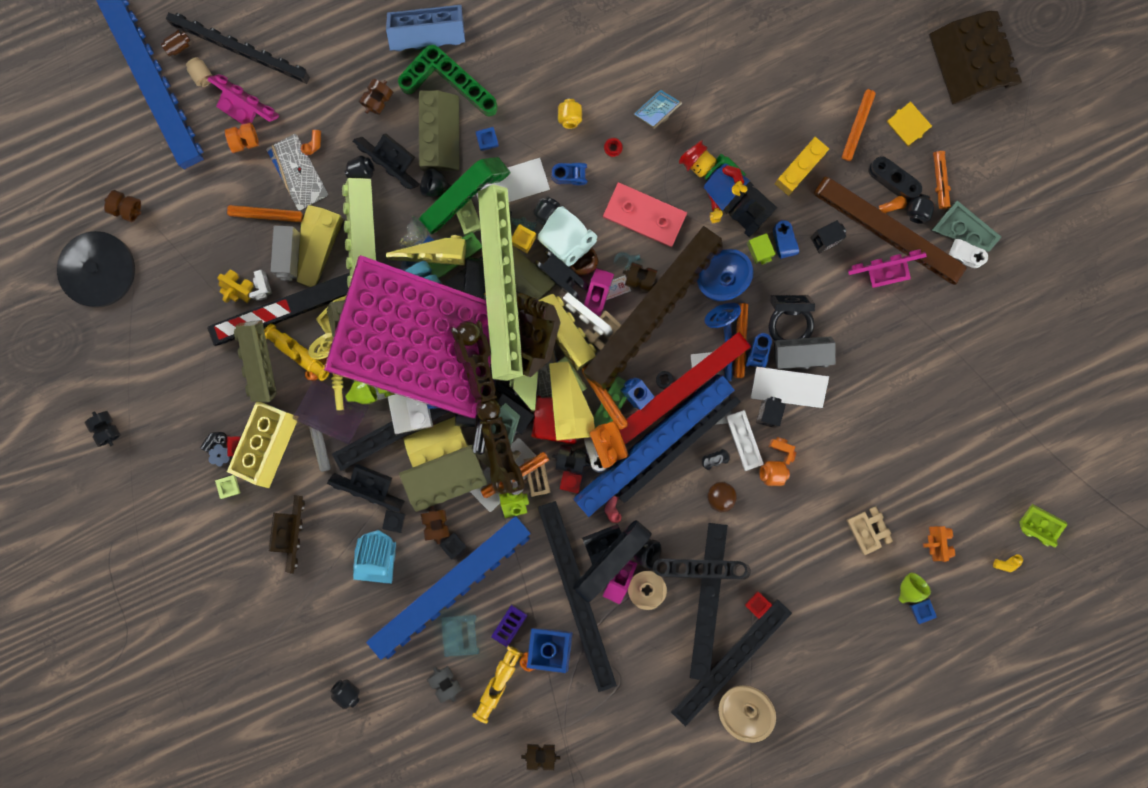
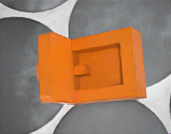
[768,437,797,465]

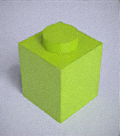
[747,233,775,265]

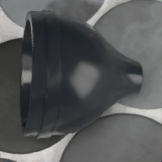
[420,168,452,198]
[634,539,662,569]

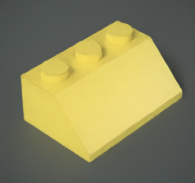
[403,417,469,467]

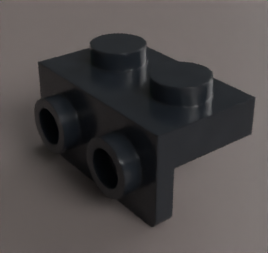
[582,524,621,565]

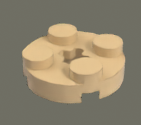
[628,570,667,610]

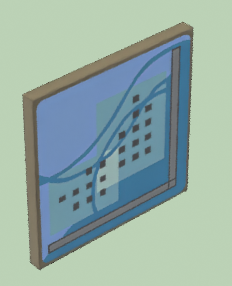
[633,89,682,129]

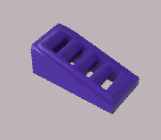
[491,604,528,647]

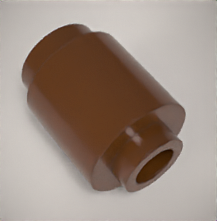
[161,30,191,57]

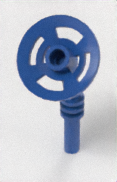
[704,303,741,381]

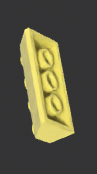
[538,294,597,371]
[227,402,299,488]

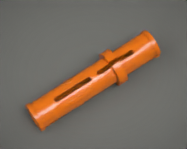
[933,151,951,209]

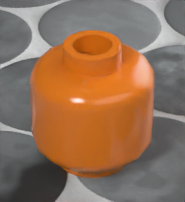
[760,461,790,486]

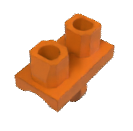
[923,526,955,562]

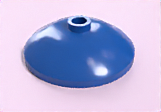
[697,249,754,301]

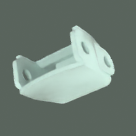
[538,206,598,266]

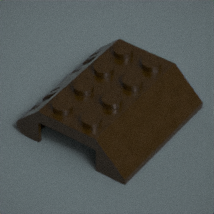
[929,11,1022,105]
[516,291,561,377]

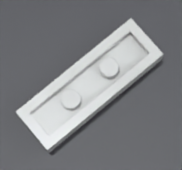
[563,293,613,338]
[726,410,764,471]

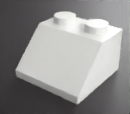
[388,394,433,434]

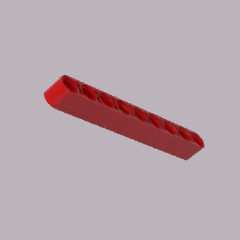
[619,331,751,444]

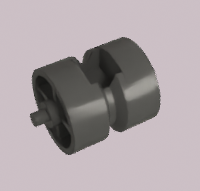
[426,666,462,703]

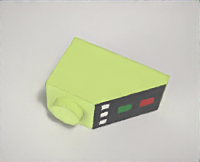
[510,372,538,413]

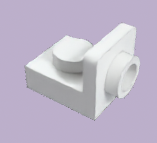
[249,270,272,301]

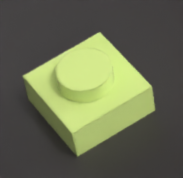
[215,475,241,499]

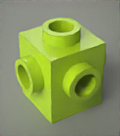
[499,487,529,518]

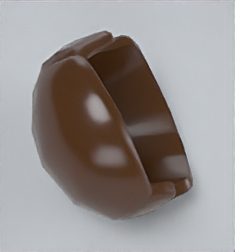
[571,247,599,276]
[707,482,737,513]

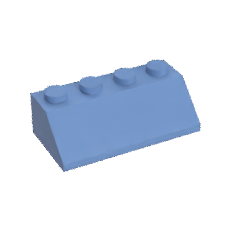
[386,5,465,51]

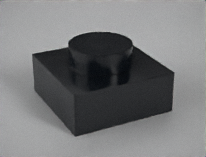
[382,510,406,533]
[440,532,467,560]

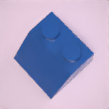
[527,628,573,673]

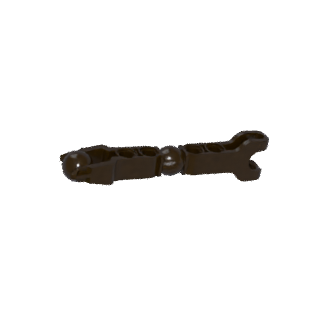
[451,320,524,495]

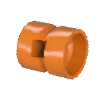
[225,122,259,153]

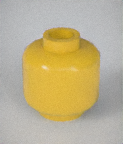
[558,99,582,129]

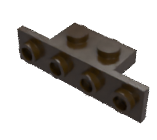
[269,495,305,574]

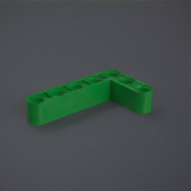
[398,45,498,117]
[419,157,511,235]

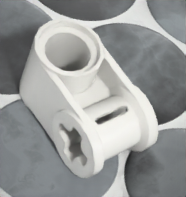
[949,239,988,268]
[584,437,607,473]

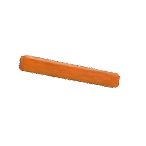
[842,89,876,161]
[227,205,303,222]
[734,303,748,378]
[582,365,627,430]
[481,452,549,498]

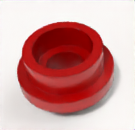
[604,138,623,157]

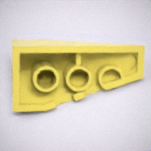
[386,235,466,265]

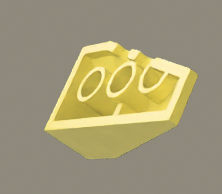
[297,205,344,287]
[549,362,595,441]

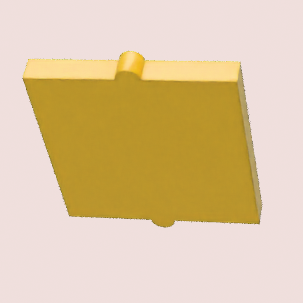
[887,101,932,146]

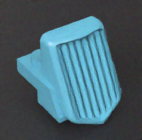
[353,530,396,584]

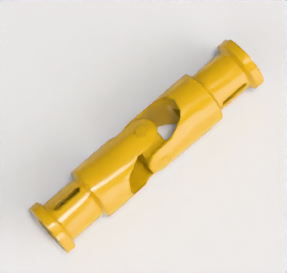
[264,324,330,381]
[472,645,523,724]

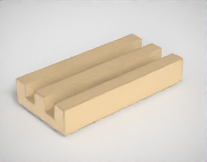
[524,457,551,497]

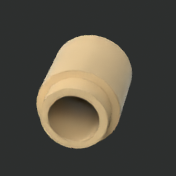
[186,57,213,87]

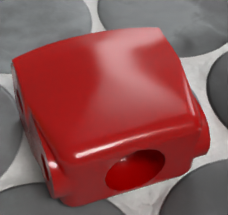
[532,395,576,444]

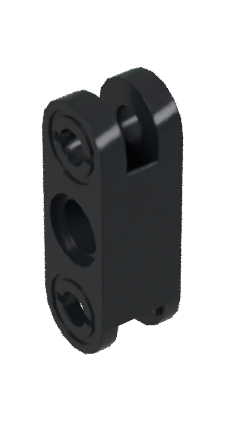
[868,156,922,202]
[534,249,589,299]

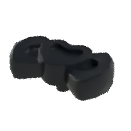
[702,449,730,470]

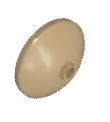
[719,685,776,743]

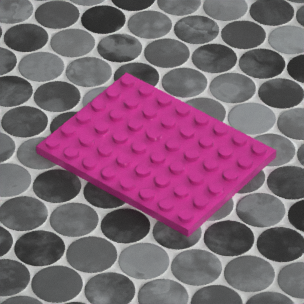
[324,255,491,419]

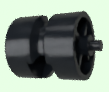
[84,411,121,447]
[552,445,590,475]

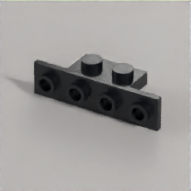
[352,133,420,190]
[327,464,405,512]

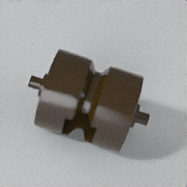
[622,262,658,293]
[521,744,560,771]

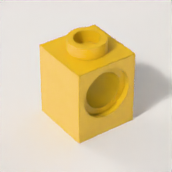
[512,224,537,254]

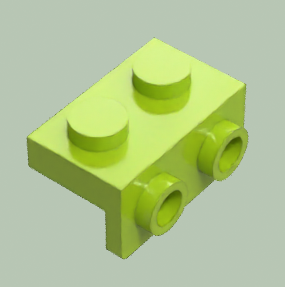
[1019,504,1067,548]

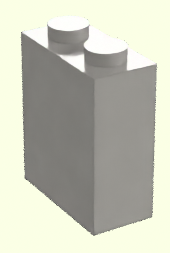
[270,226,300,282]

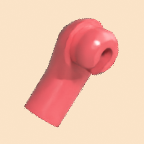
[604,496,622,523]

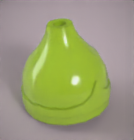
[345,381,378,404]
[899,572,931,604]

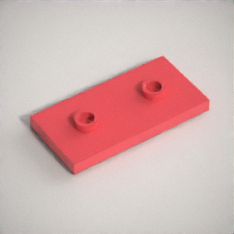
[603,182,687,248]

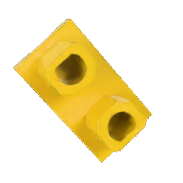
[217,269,254,303]

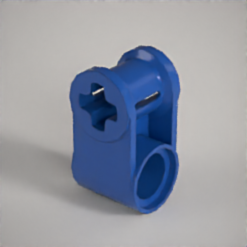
[551,163,587,185]
[772,220,799,259]
[745,333,772,368]

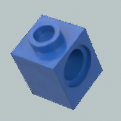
[621,377,654,410]

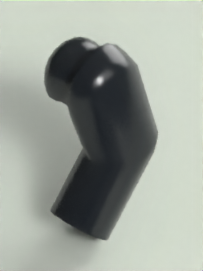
[200,431,227,452]

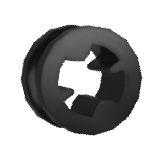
[656,371,673,389]

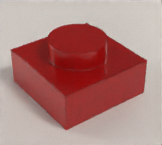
[227,436,241,456]
[560,471,582,493]
[745,591,772,619]

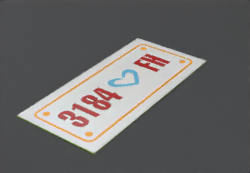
[606,275,631,300]

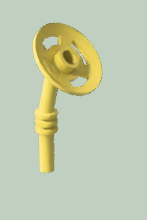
[308,332,344,411]

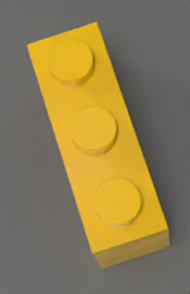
[775,137,829,196]

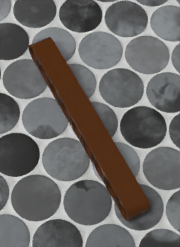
[814,176,967,285]

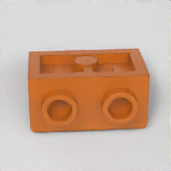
[590,421,629,469]

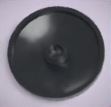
[57,231,135,308]

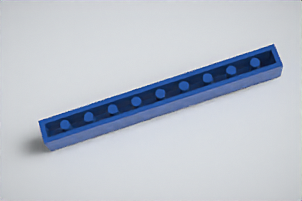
[96,0,204,169]
[573,374,735,517]
[366,516,531,660]

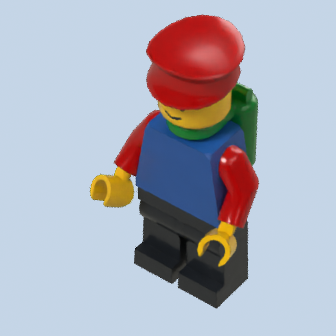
[679,140,778,238]

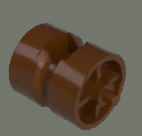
[359,79,394,115]
[104,190,141,223]
[421,506,450,544]

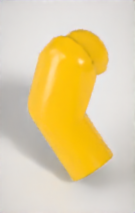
[993,554,1023,572]

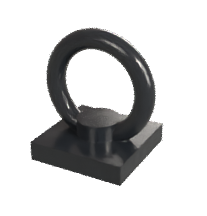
[768,295,815,341]

